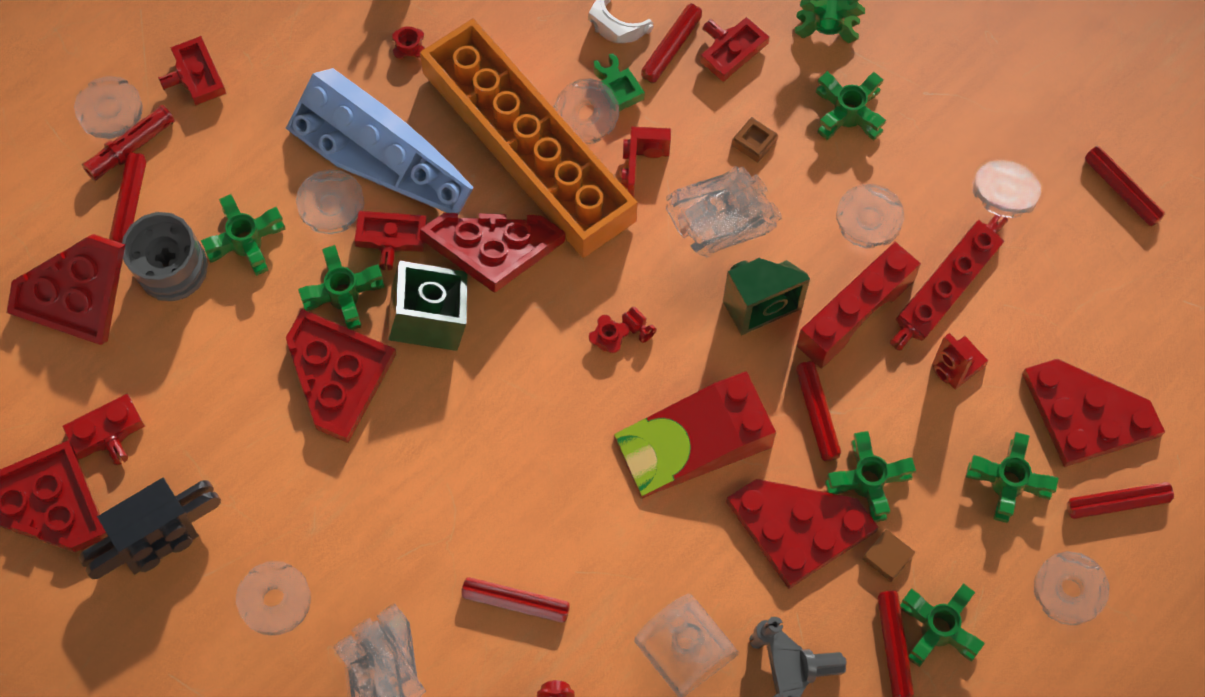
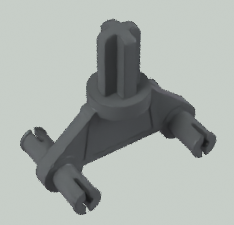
[749,617,847,697]

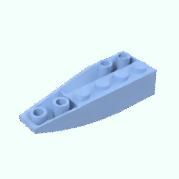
[285,68,474,215]

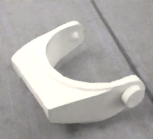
[588,0,654,43]

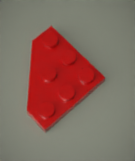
[420,213,566,293]
[6,234,125,345]
[285,309,396,443]
[1022,359,1165,467]
[0,440,108,552]
[726,479,879,589]

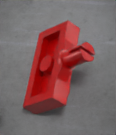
[700,17,770,82]
[158,36,227,106]
[354,211,427,271]
[62,393,145,465]

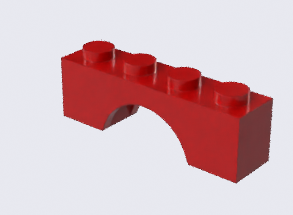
[796,241,921,369]

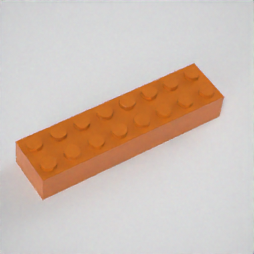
[420,18,638,259]

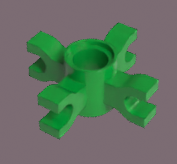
[795,0,865,43]
[816,71,886,141]
[201,194,286,276]
[298,245,385,330]
[825,431,916,522]
[965,432,1059,523]
[900,583,985,667]

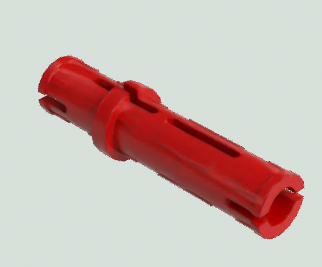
[82,105,175,182]

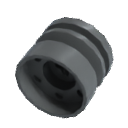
[122,212,208,301]

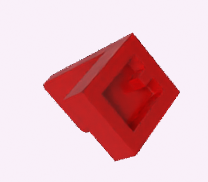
[621,126,671,198]
[932,333,989,390]

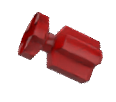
[622,307,657,343]

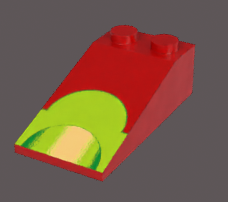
[614,371,776,498]

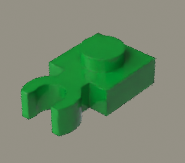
[594,53,645,113]

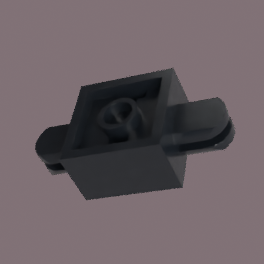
[79,477,221,579]

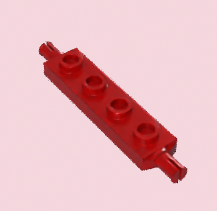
[890,212,1008,351]

